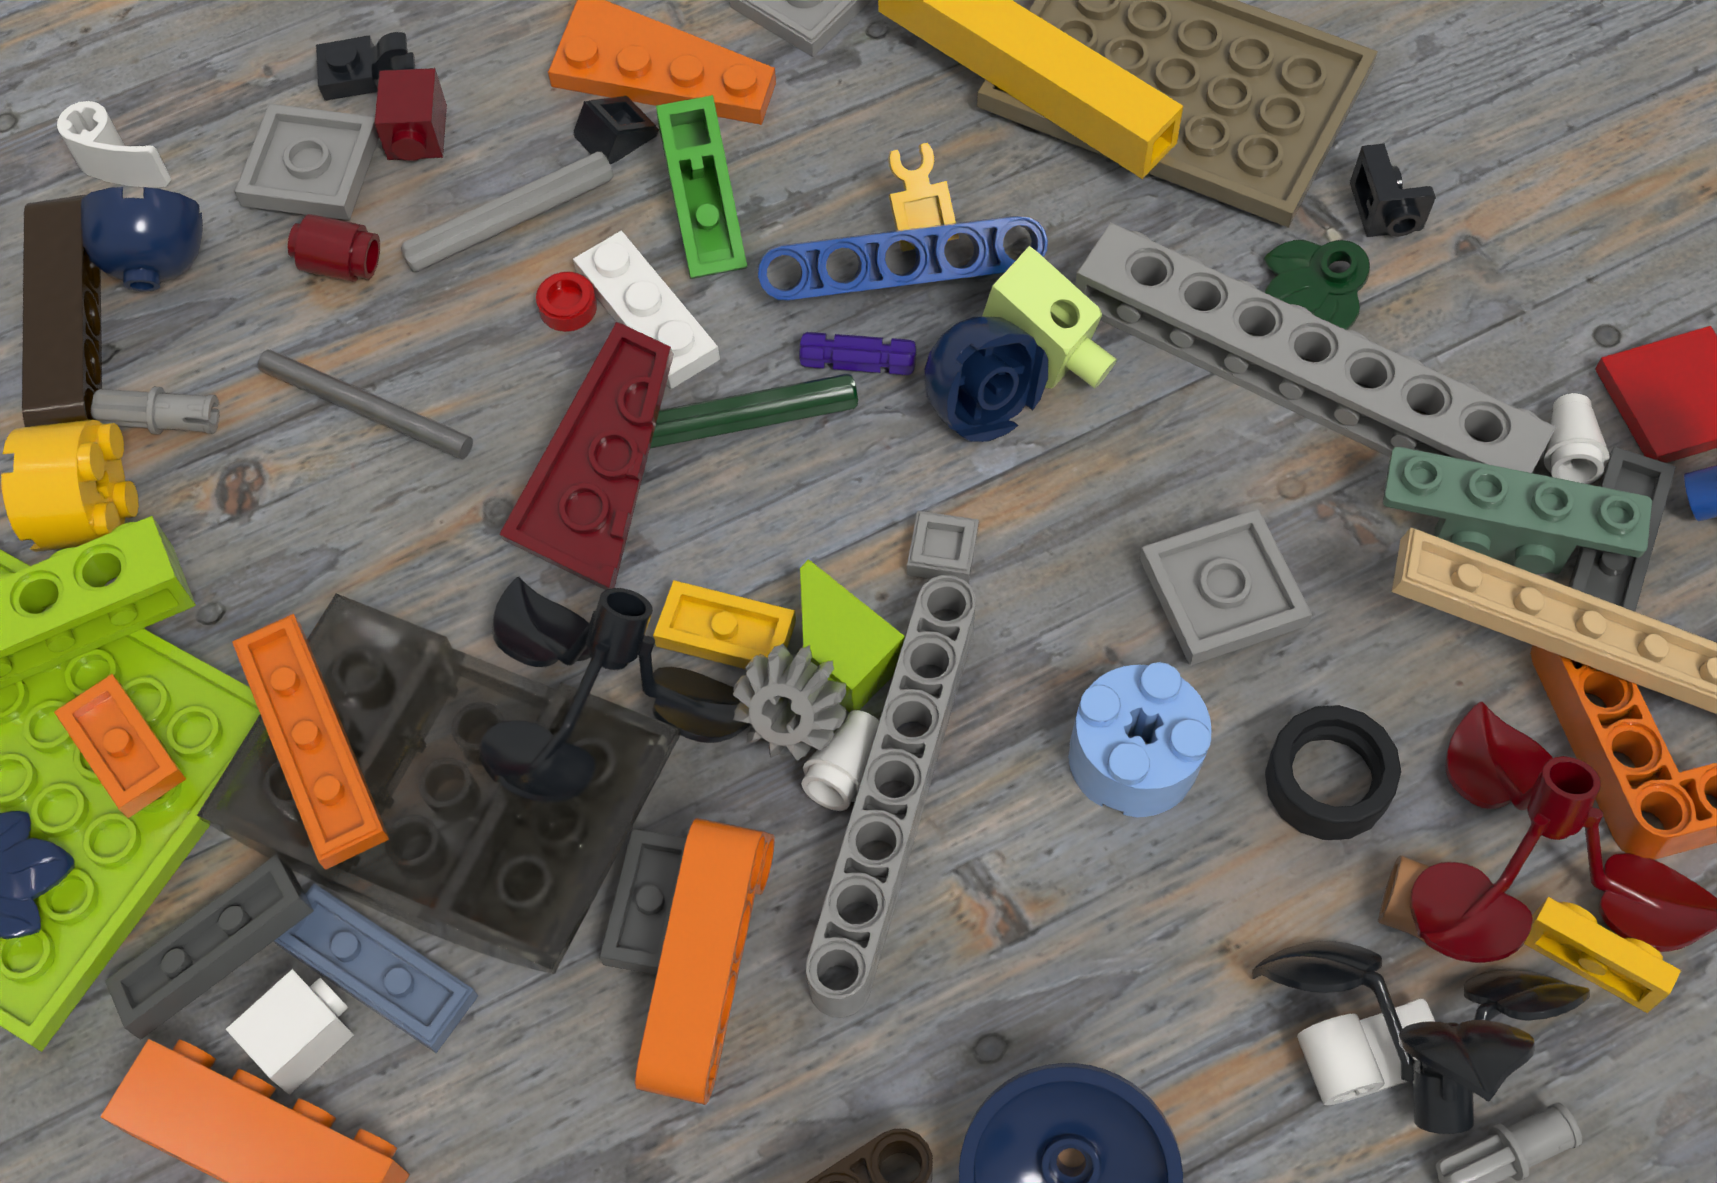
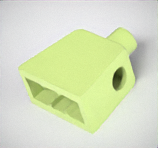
[982,246,1117,389]

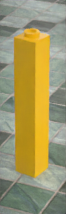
[878,0,1183,179]

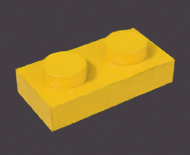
[653,580,796,669]
[1524,897,1681,1013]

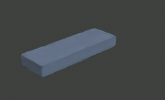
[273,883,478,1053]

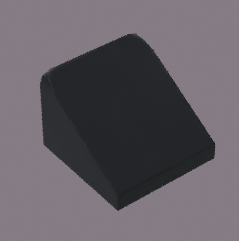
[574,96,659,165]

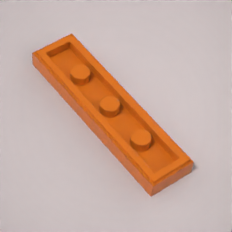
[232,614,389,870]

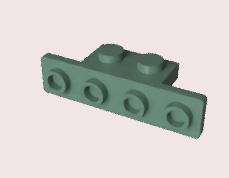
[1383,447,1652,574]

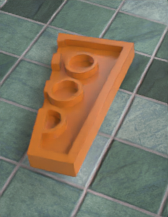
[548,0,776,125]

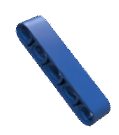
[757,216,1048,300]

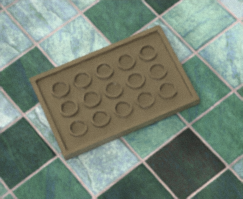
[977,0,1378,228]

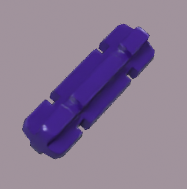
[799,332,917,375]

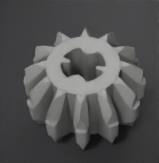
[733,643,846,761]

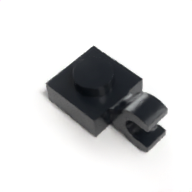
[316,32,415,101]

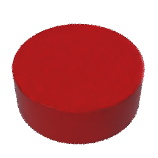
[536,272,597,332]

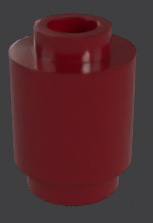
[288,214,380,282]

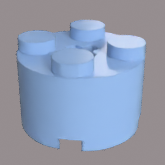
[1068,662,1211,818]

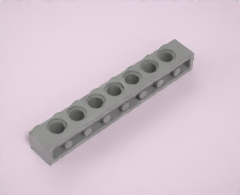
[1075,222,1556,473]

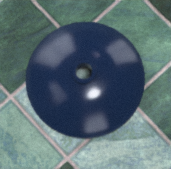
[959,1063,1183,1183]

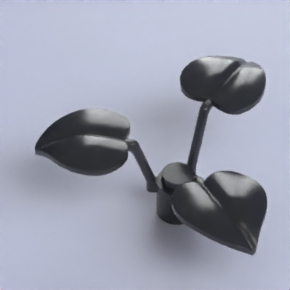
[479,577,751,802]
[1252,941,1590,1134]

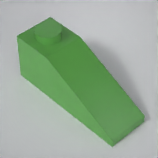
[656,95,747,279]

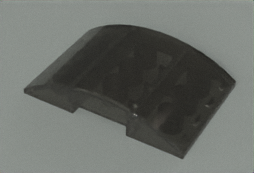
[197,593,681,974]

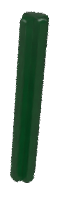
[650,374,858,449]

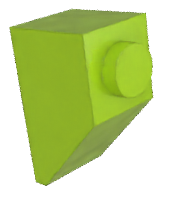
[800,559,905,713]

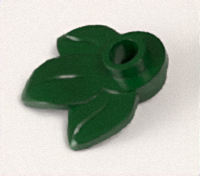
[1264,240,1370,330]

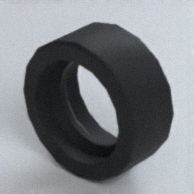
[1265,705,1401,840]

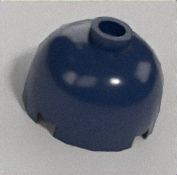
[81,187,203,291]
[924,317,1048,442]

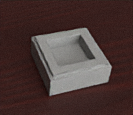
[907,511,979,584]

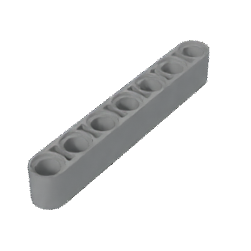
[806,575,976,1018]

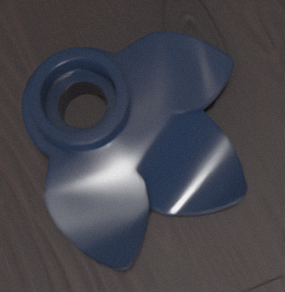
[0,811,75,939]

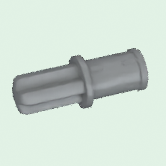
[91,386,220,435]
[1436,1102,1582,1183]

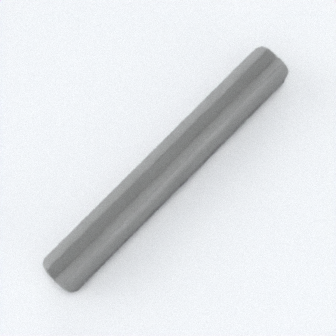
[401,152,613,272]

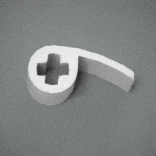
[57,101,171,188]
[1297,999,1435,1105]

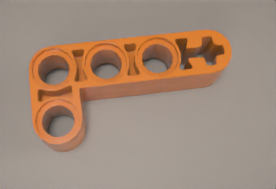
[1530,645,1717,860]
[635,818,775,1105]

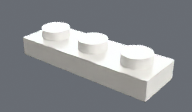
[573,230,720,389]

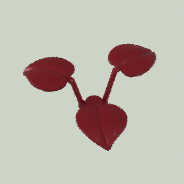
[1410,702,1717,963]

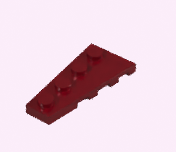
[499,322,674,590]

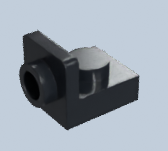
[1350,143,1436,237]

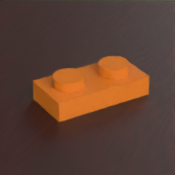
[54,674,186,818]

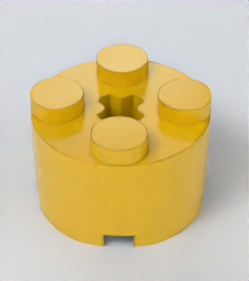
[1,420,139,552]

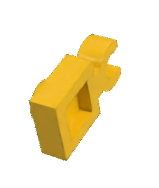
[888,143,959,252]

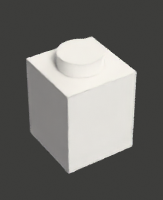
[226,969,354,1095]

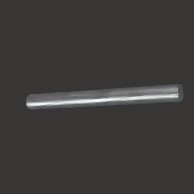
[258,349,473,459]

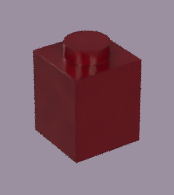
[375,68,447,161]

